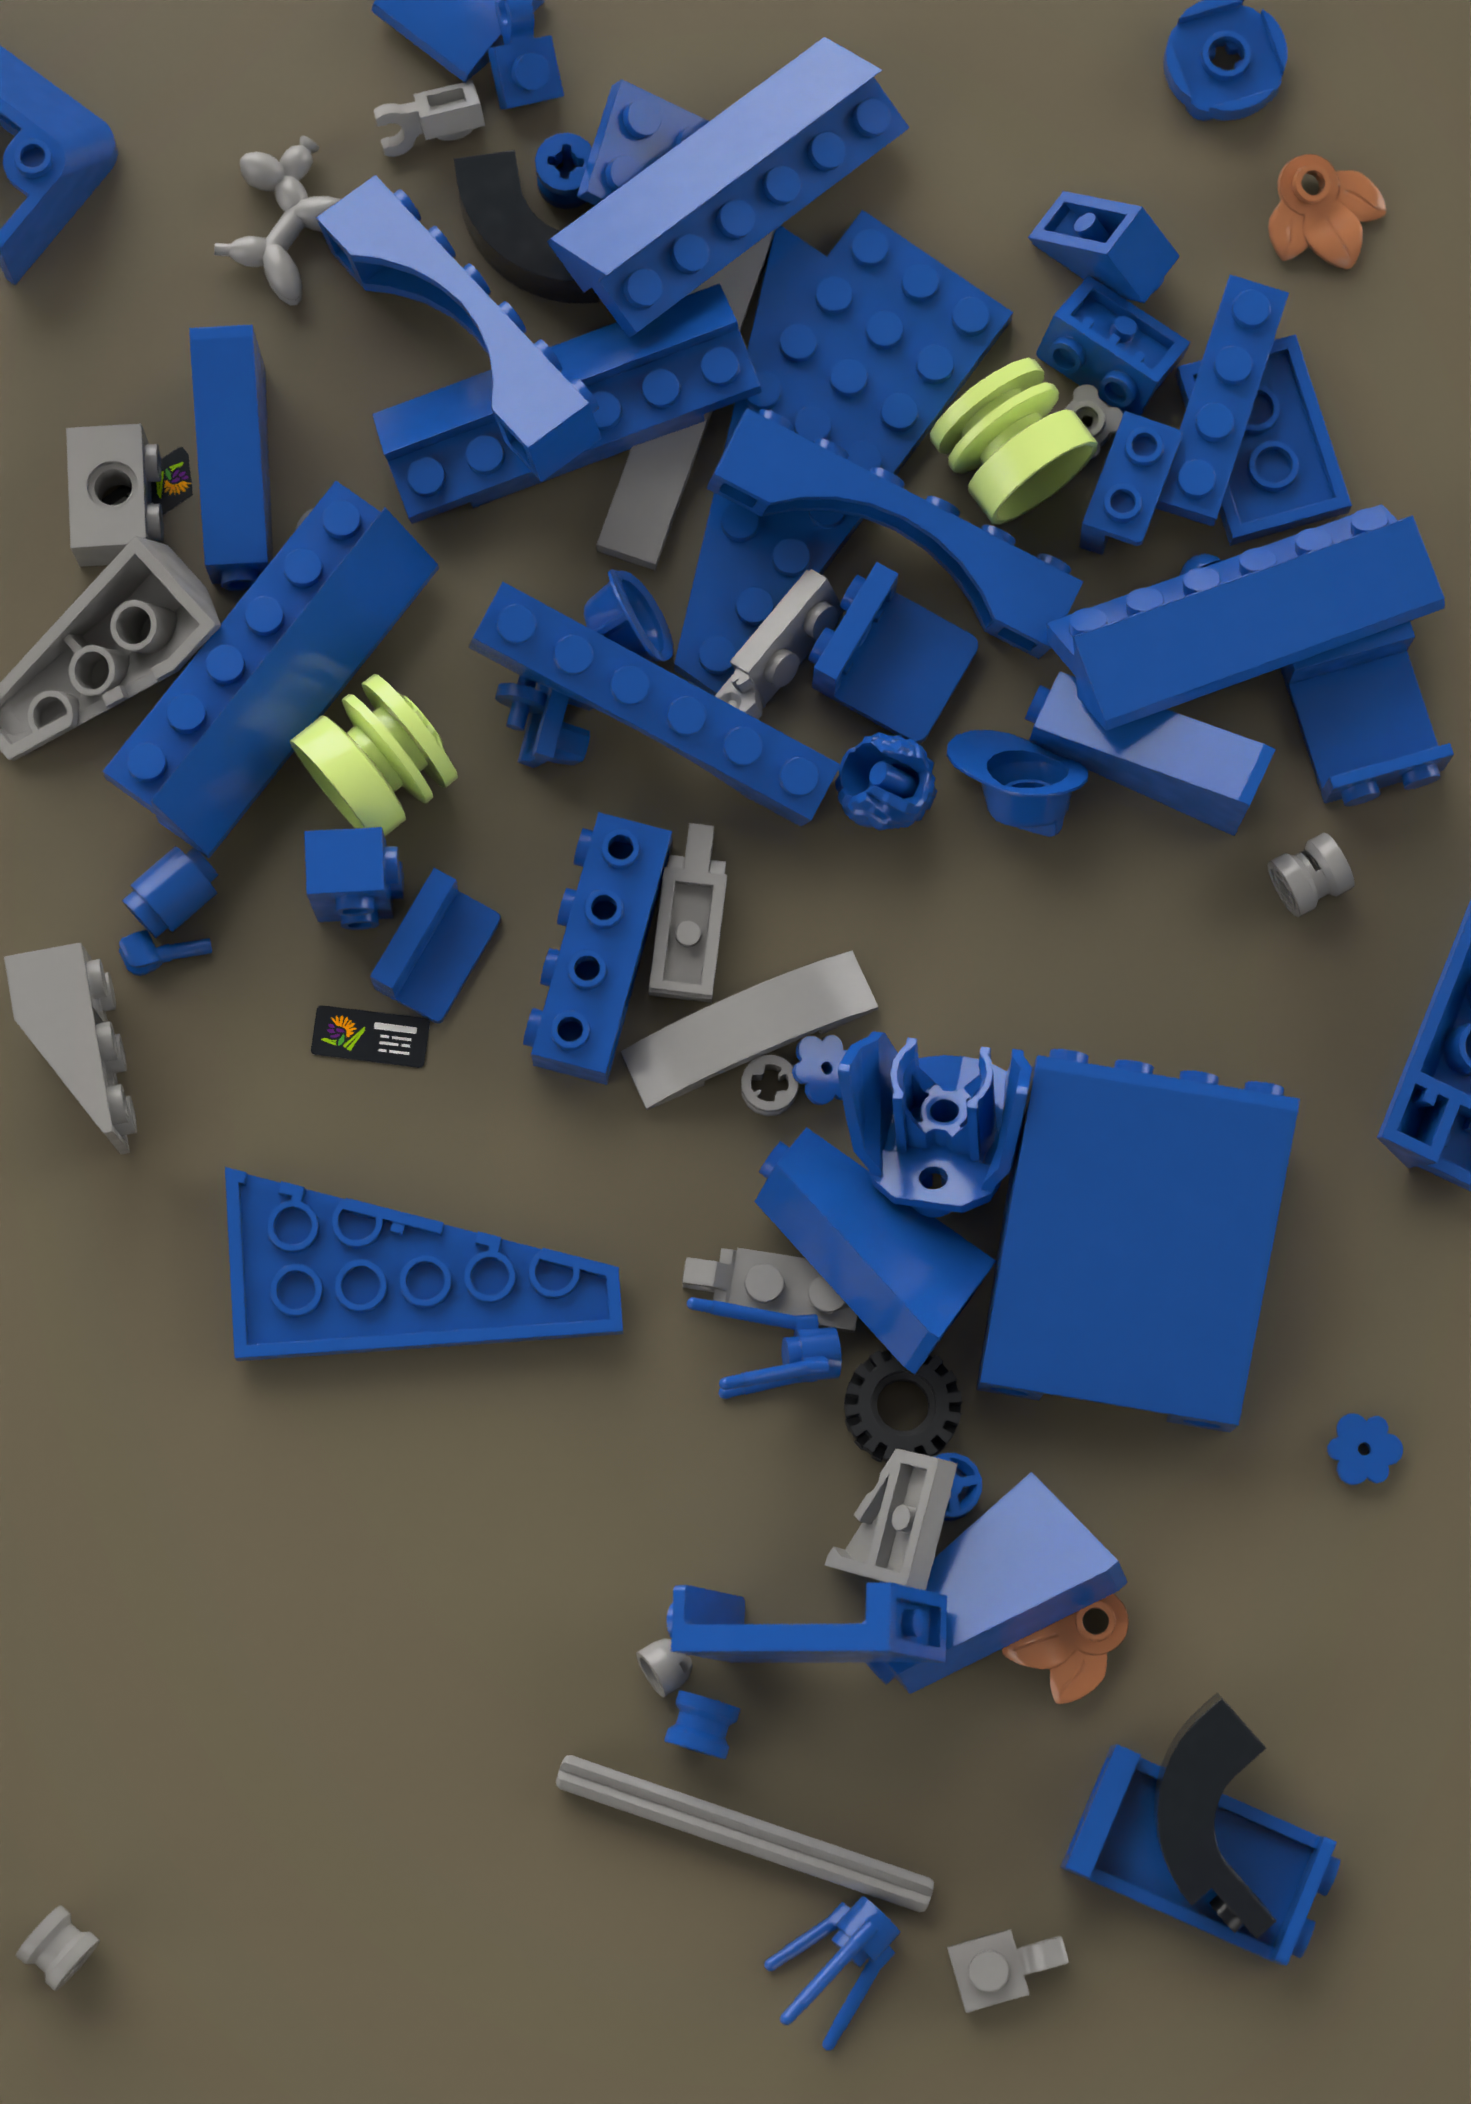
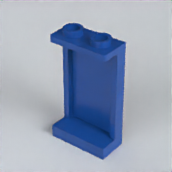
[667,1582,947,1663]
[1060,1744,1341,1966]

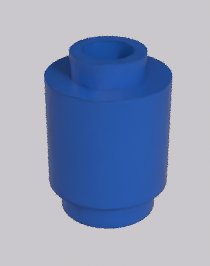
[122,846,219,939]

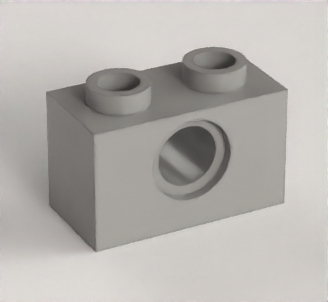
[66,424,164,567]

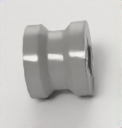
[15,1905,101,1991]

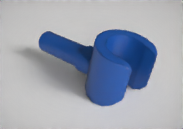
[119,930,212,976]

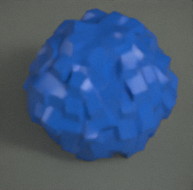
[835,732,937,831]

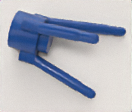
[687,1297,842,1399]
[764,1896,901,2051]

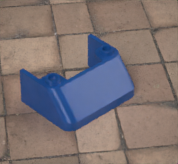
[0,45,118,285]

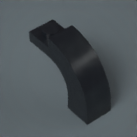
[454,150,599,304]
[1154,1692,1276,1939]

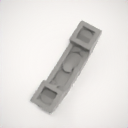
[621,951,878,1111]

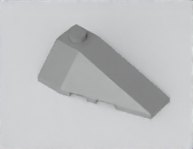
[0,536,221,761]

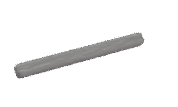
[556,1755,934,1912]

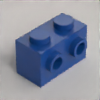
[304,827,404,930]

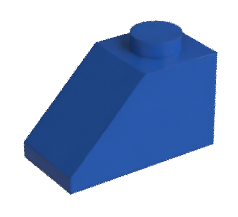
[1028,191,1180,303]

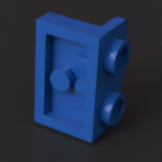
[1036,275,1191,416]
[1079,411,1182,555]

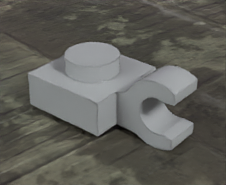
[373,80,485,157]
[947,1929,1069,2013]

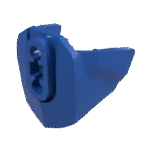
[838,1031,1032,1217]

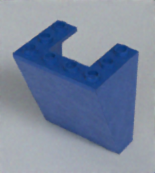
[976,1049,1300,1433]

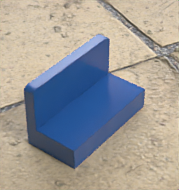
[370,868,501,1024]

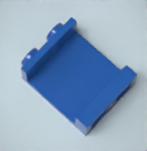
[1280,621,1454,806]

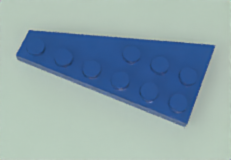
[225,1167,623,1361]

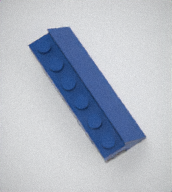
[547,37,910,338]
[372,283,762,524]
[102,481,439,858]
[1046,504,1445,731]
[1377,899,1471,1192]

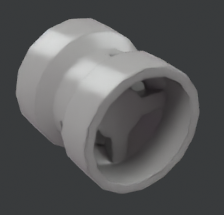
[1267,832,1355,917]

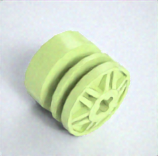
[930,358,1097,525]
[290,674,458,836]

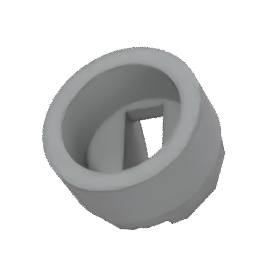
[636,1638,693,1697]

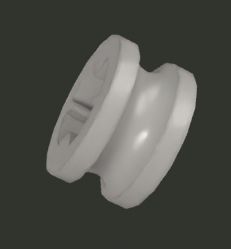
[741,1055,798,1116]

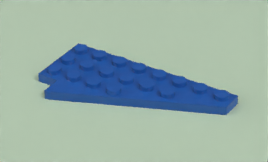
[674,210,1013,696]

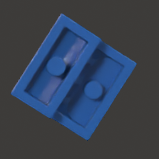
[371,0,544,83]

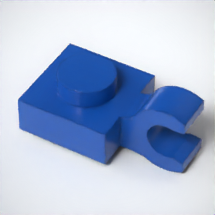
[487,0,564,110]

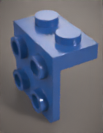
[808,562,978,744]

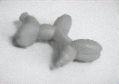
[214,136,341,306]

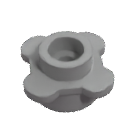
[1054,385,1123,459]

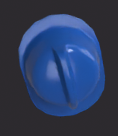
[584,569,674,662]
[946,730,1088,837]

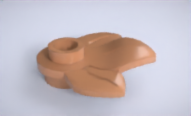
[1268,154,1386,270]
[1002,1594,1129,1704]

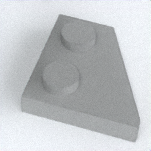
[825,1448,958,1590]

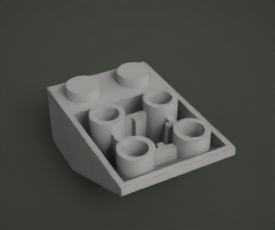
[4,942,137,1155]

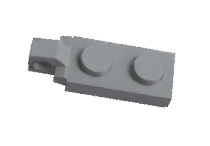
[715,569,845,719]
[649,823,727,1003]
[682,1247,857,1333]

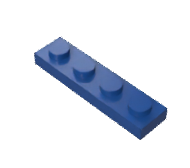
[1156,274,1289,527]

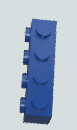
[523,812,673,1085]

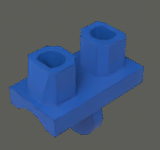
[495,675,593,768]

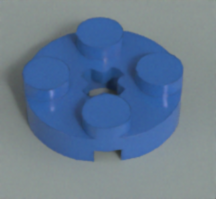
[1163,0,1288,121]

